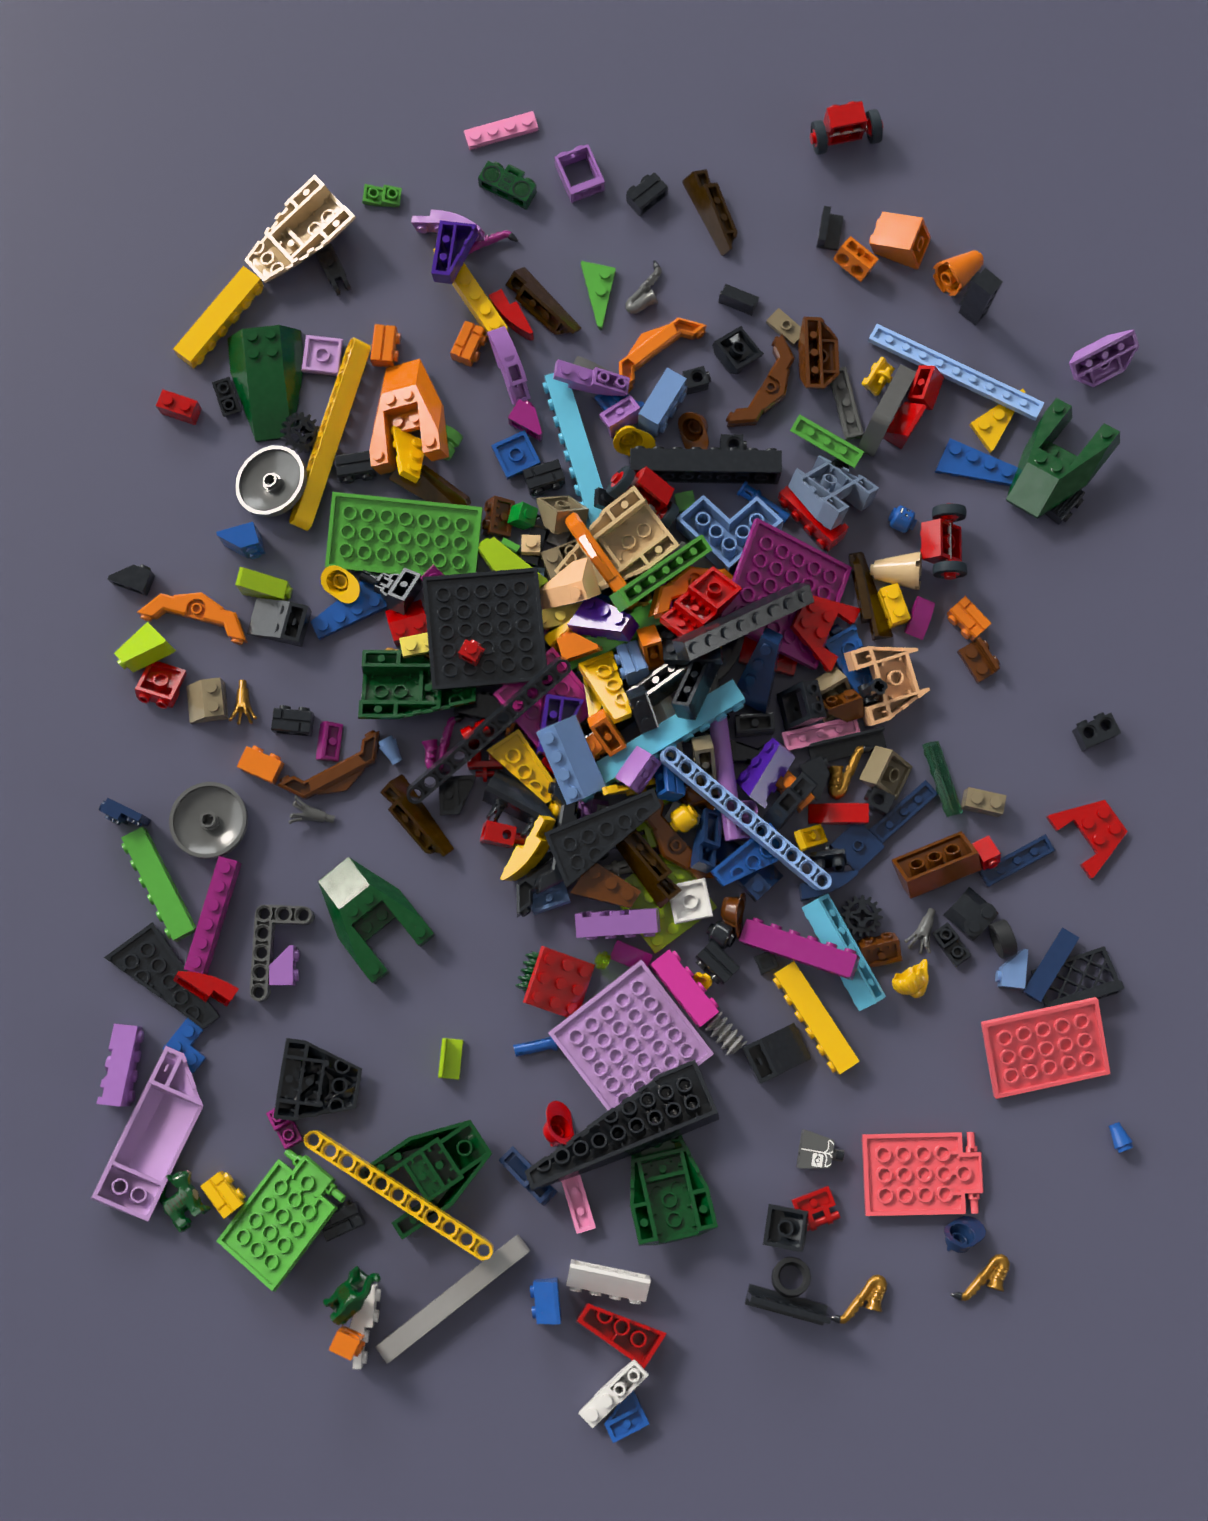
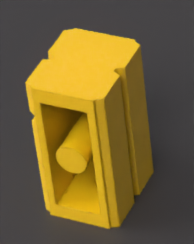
[877,583,911,628]
[200,1171,246,1219]

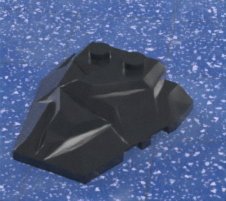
[273,1038,362,1121]

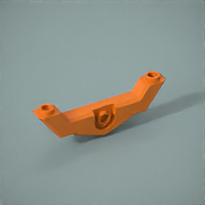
[619,317,707,393]
[565,512,639,610]
[648,566,733,619]
[137,592,248,645]

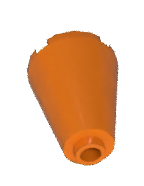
[933,250,984,296]

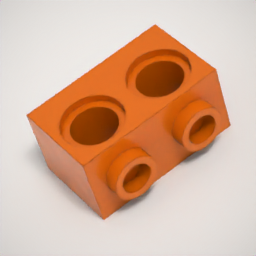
[833,236,879,282]
[329,1325,366,1361]

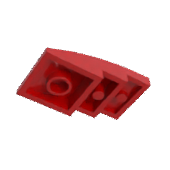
[660,566,742,637]

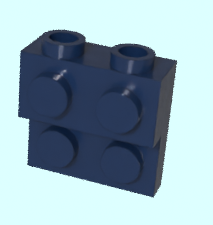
[99,797,151,827]

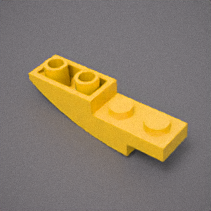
[500,815,556,881]

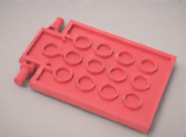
[862,1132,984,1216]

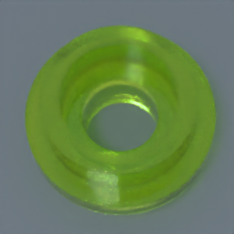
[594,951,611,970]

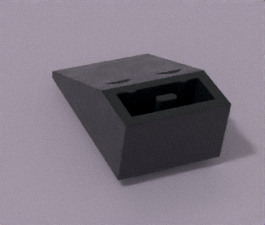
[247,598,312,647]
[741,1023,811,1084]

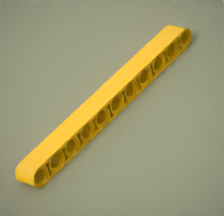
[289,337,371,531]
[304,1130,494,1260]

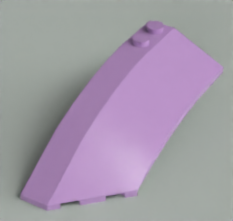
[91,1046,204,1222]

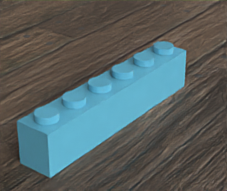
[802,893,886,1011]

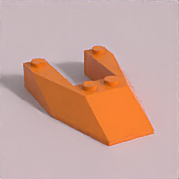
[369,359,449,475]

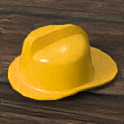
[613,426,656,456]
[321,565,360,603]

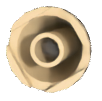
[870,552,922,590]

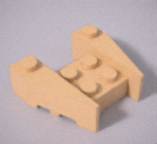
[844,646,930,726]

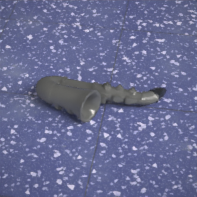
[625,260,662,314]

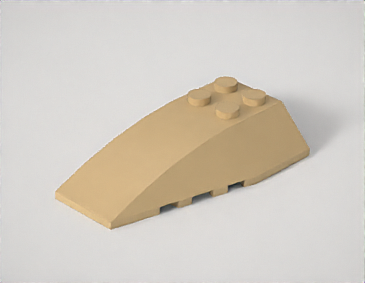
[245,175,356,283]
[554,486,680,591]

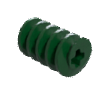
[515,951,539,991]

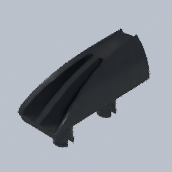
[482,769,555,838]

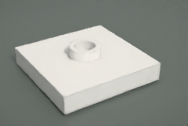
[670,878,713,924]

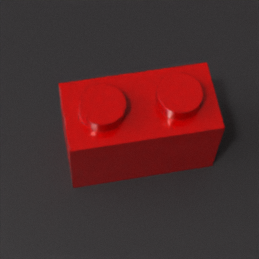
[907,365,944,410]
[156,389,202,425]

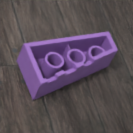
[575,908,660,940]
[96,1024,144,1107]

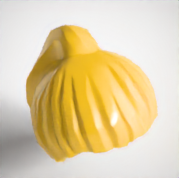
[892,959,929,998]

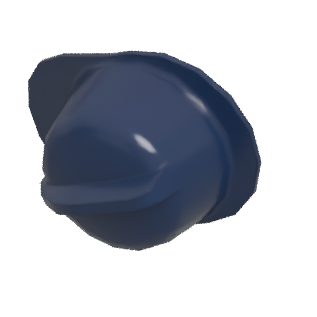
[944,1216,986,1253]

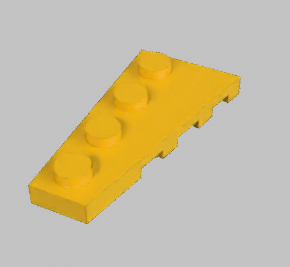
[486,729,553,804]

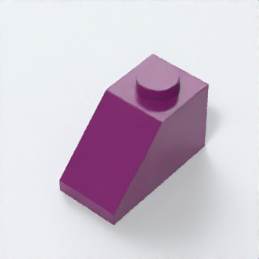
[508,399,542,442]

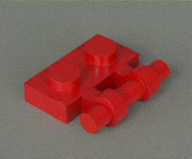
[791,1186,840,1232]

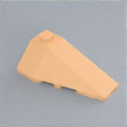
[540,557,601,610]

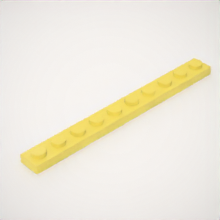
[399,602,582,658]

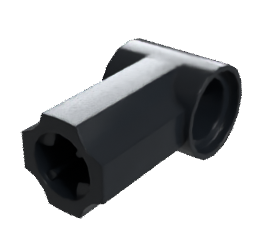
[857,678,888,706]

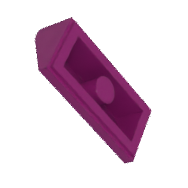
[316,721,343,762]
[609,940,653,968]

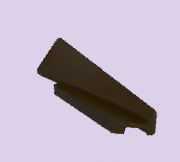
[682,169,738,256]

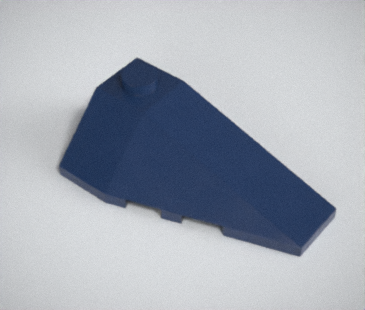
[716,834,783,902]

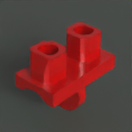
[467,751,503,782]

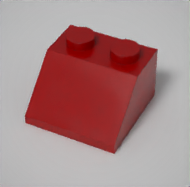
[883,402,927,449]
[385,600,427,647]

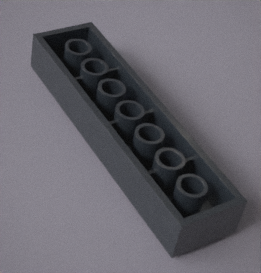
[630,446,782,484]

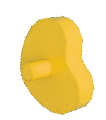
[693,972,712,990]

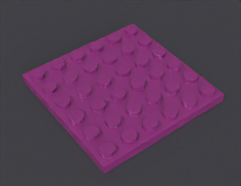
[718,518,852,670]

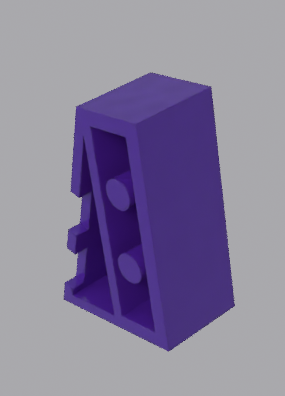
[431,220,479,284]
[567,597,640,642]
[537,694,584,756]
[736,738,795,808]

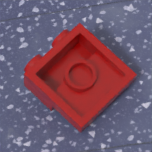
[135,661,187,709]

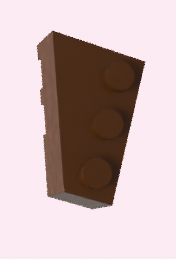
[571,863,641,909]

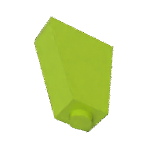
[235,567,292,601]
[114,622,176,673]

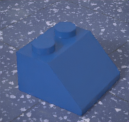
[216,522,265,559]
[530,1277,561,1324]

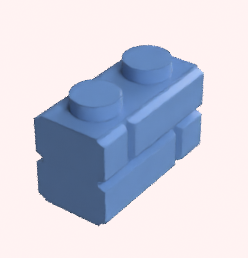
[614,640,649,685]

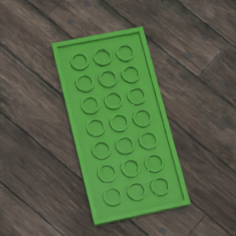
[325,492,483,576]

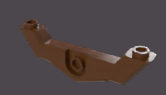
[726,333,795,427]
[277,730,380,800]
[644,789,720,880]

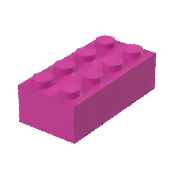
[650,950,719,1028]

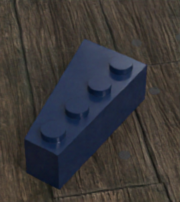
[737,627,783,714]

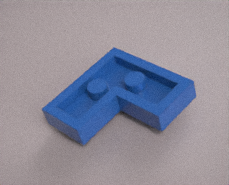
[162,1018,207,1073]

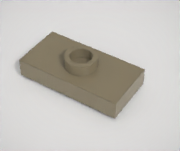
[766,308,801,346]

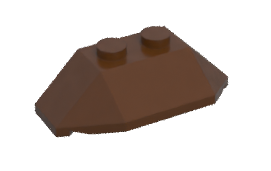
[798,316,840,389]

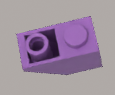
[269,945,300,986]

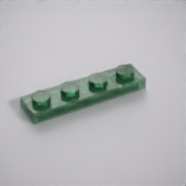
[922,741,963,817]

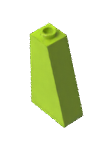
[478,537,548,589]

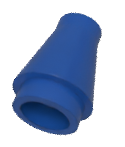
[1108,1122,1133,1153]

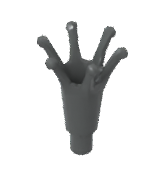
[288,796,335,824]
[904,908,936,954]

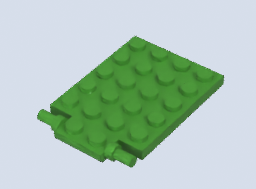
[217,1148,346,1292]

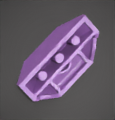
[1069,329,1139,387]

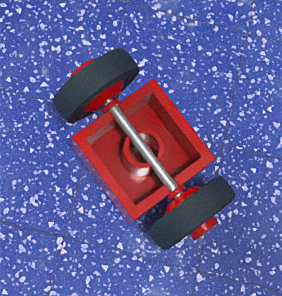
[810,101,883,155]
[606,466,679,528]
[920,503,967,580]

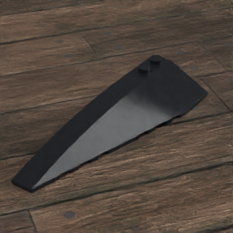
[525,1060,719,1191]

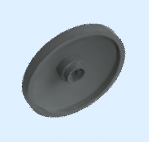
[236,446,307,517]
[169,782,248,859]

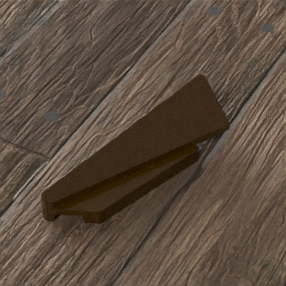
[505,267,582,335]
[389,465,471,506]
[848,552,893,641]
[380,774,454,857]
[616,829,682,909]

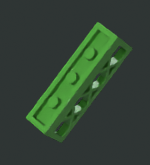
[790,414,864,469]

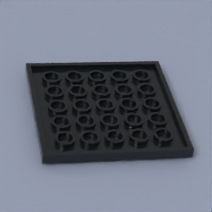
[423,567,548,691]

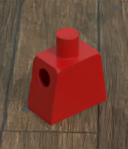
[480,820,526,848]

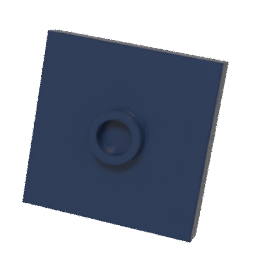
[830,824,885,872]

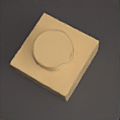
[521,535,541,556]

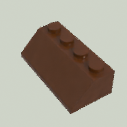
[891,831,982,899]

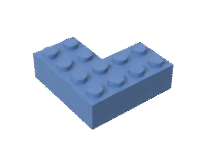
[676,495,783,574]

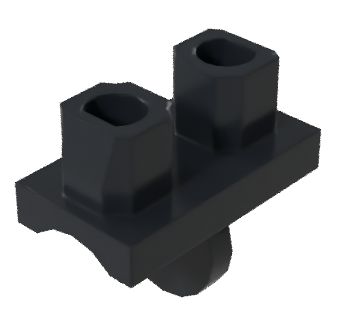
[810,844,848,872]

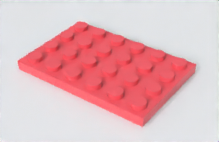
[981,997,1111,1099]

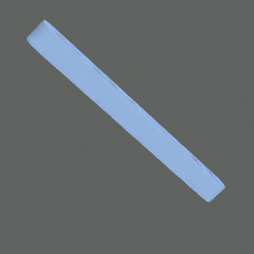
[660,746,832,890]

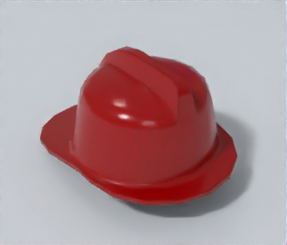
[543,1101,574,1147]

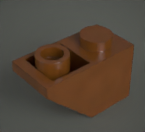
[823,689,864,723]

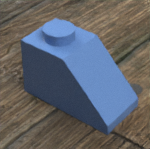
[995,949,1028,990]

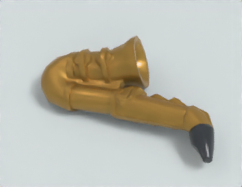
[828,745,874,799]
[951,1254,1010,1301]
[830,1275,887,1324]

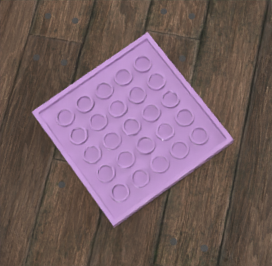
[548,960,714,1110]

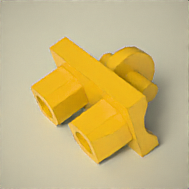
[862,357,895,396]

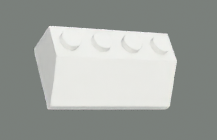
[566,1259,651,1304]

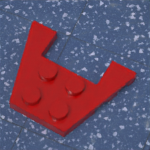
[790,595,861,672]
[1046,800,1128,879]

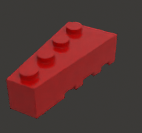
[575,1303,667,1369]

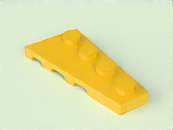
[578,651,632,724]

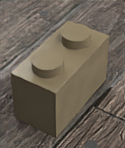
[961,787,1007,817]

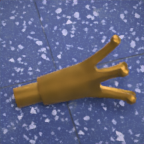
[228,680,257,725]

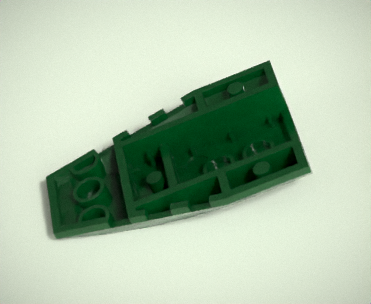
[227,325,304,442]
[358,650,476,719]
[630,1135,718,1246]

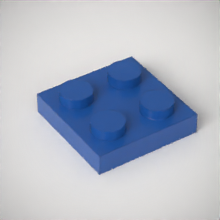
[491,430,541,480]

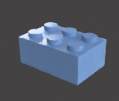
[638,368,688,437]

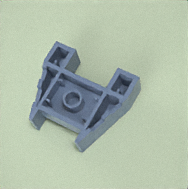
[788,455,879,530]

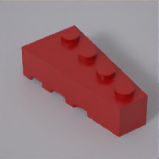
[778,484,849,552]

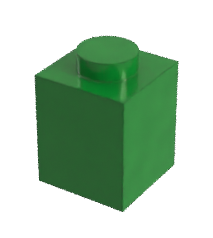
[507,502,538,530]

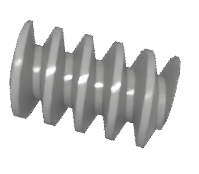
[705,1011,748,1056]

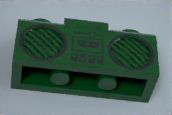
[478,161,537,210]

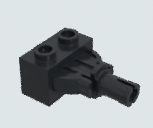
[359,567,421,615]

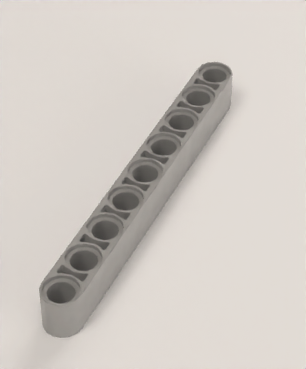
[375,1234,530,1364]

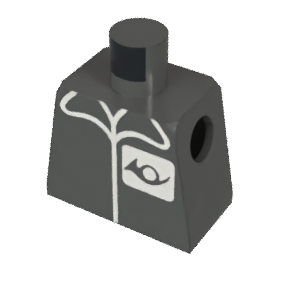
[796,1129,844,1168]

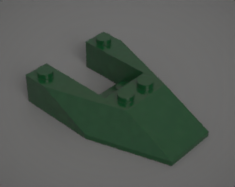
[1006,398,1120,519]
[318,857,436,984]
[360,1119,492,1240]

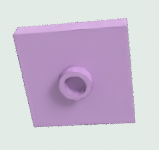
[302,335,344,376]

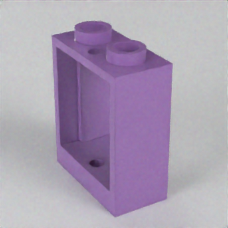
[555,144,605,203]

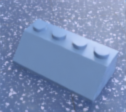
[536,715,606,805]

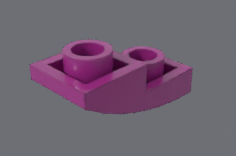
[904,596,935,640]
[266,1108,304,1150]

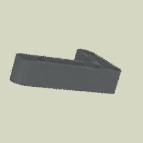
[857,364,916,457]
[250,905,315,1002]

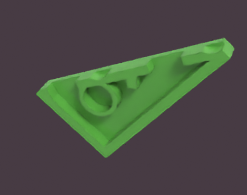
[581,261,616,330]

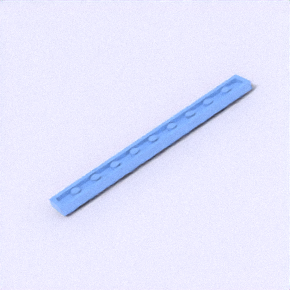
[868,324,1044,421]

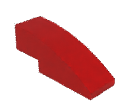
[488,289,534,341]
[808,803,869,825]
[173,971,239,1007]

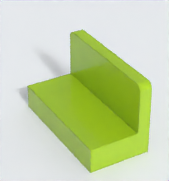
[438,1038,464,1080]

